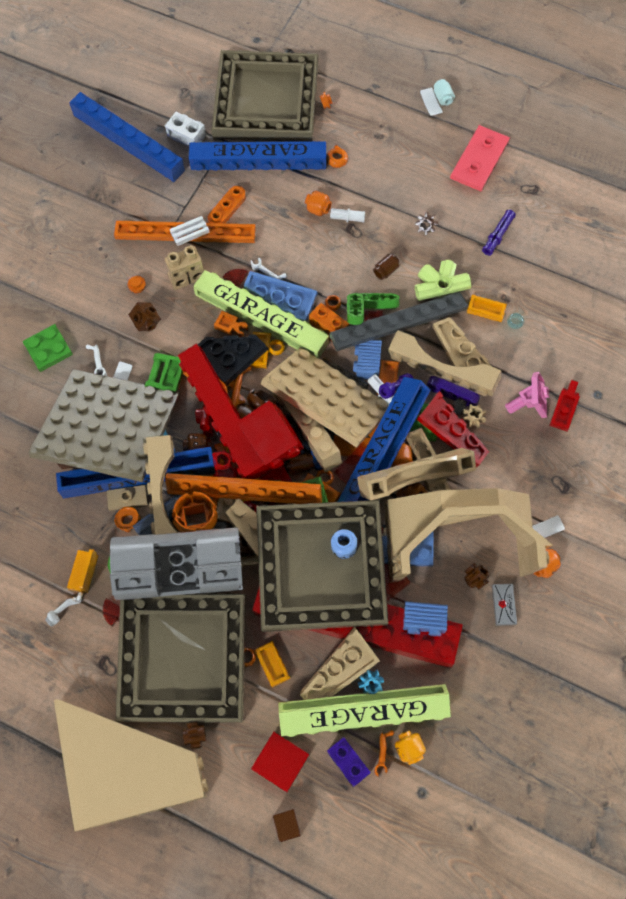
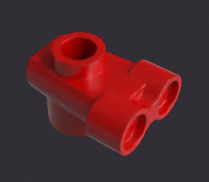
[195,405,213,437]
[212,450,238,478]

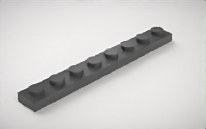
[330,292,468,351]

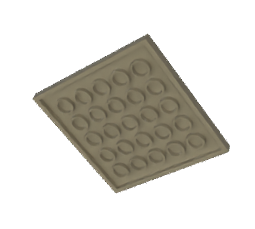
[29,369,180,482]

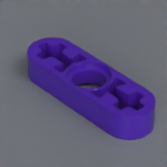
[426,376,480,407]

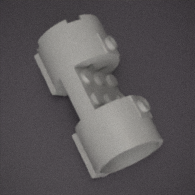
[110,527,243,601]

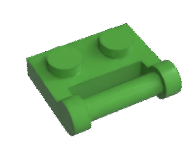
[145,353,183,393]

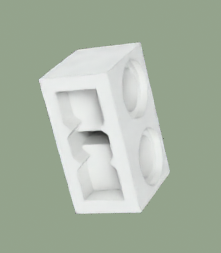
[165,112,206,147]

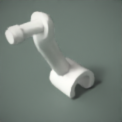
[251,258,287,279]
[86,345,107,377]
[45,592,83,627]

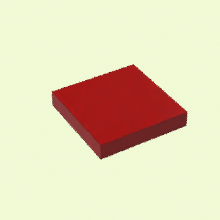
[251,732,310,793]

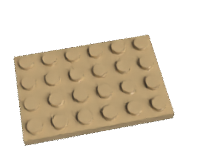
[261,347,389,448]

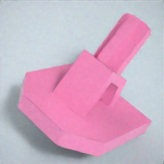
[505,372,549,418]

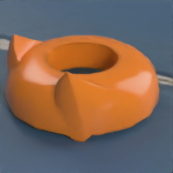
[326,145,348,168]
[114,507,141,533]

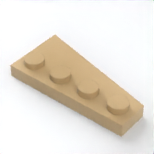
[433,317,495,368]
[225,499,259,559]
[300,627,380,700]

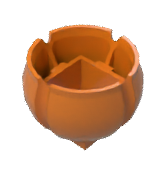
[172,492,218,533]

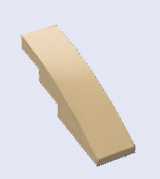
[405,428,451,492]

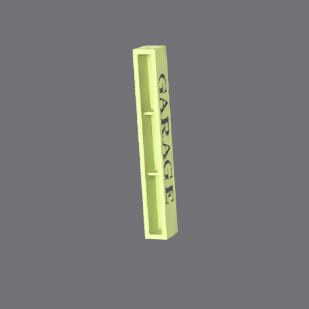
[193,270,329,359]
[278,684,451,737]

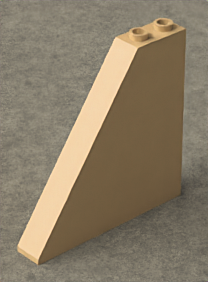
[54,699,209,832]

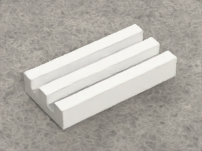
[170,216,210,246]

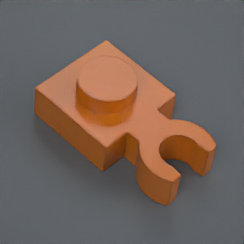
[214,311,248,337]

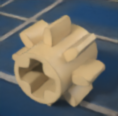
[463,404,486,429]

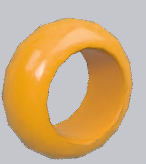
[269,339,285,355]

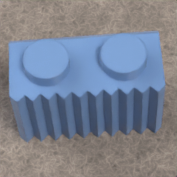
[353,340,382,380]
[403,601,448,636]

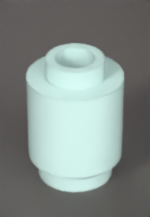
[434,79,455,106]

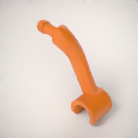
[374,730,394,777]

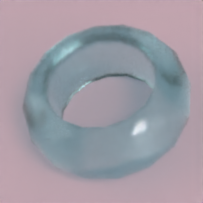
[507,313,524,329]

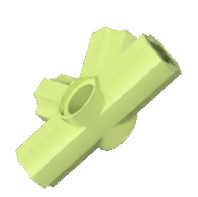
[415,260,471,301]

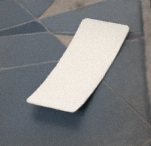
[420,88,443,116]
[113,361,132,381]
[532,515,565,538]

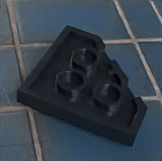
[198,335,269,386]

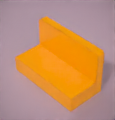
[67,549,99,594]

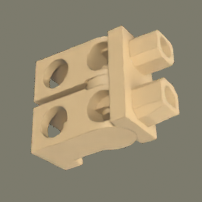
[164,245,204,290]

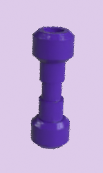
[379,373,414,399]

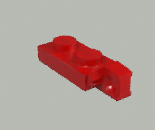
[549,380,580,432]

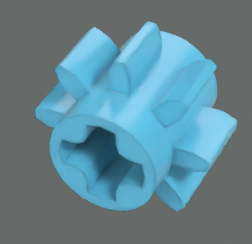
[358,670,384,694]

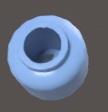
[331,529,358,559]

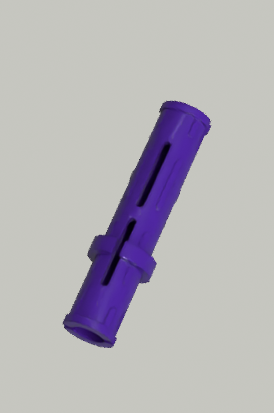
[482,209,516,256]

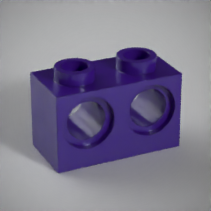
[327,737,371,788]

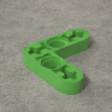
[347,293,400,325]

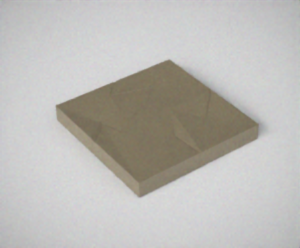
[211,50,318,142]
[257,500,388,632]
[116,594,246,723]

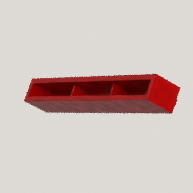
[178,343,270,480]

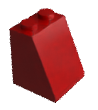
[237,400,304,470]

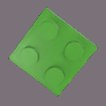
[22,324,73,372]

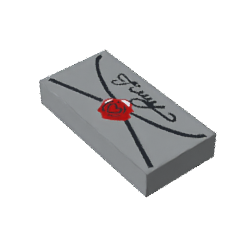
[492,584,517,626]

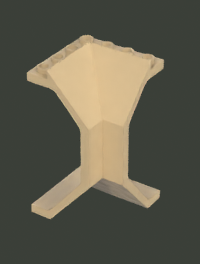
[384,488,553,583]

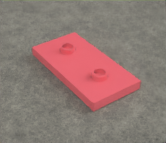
[450,125,510,191]

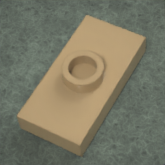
[107,485,148,511]

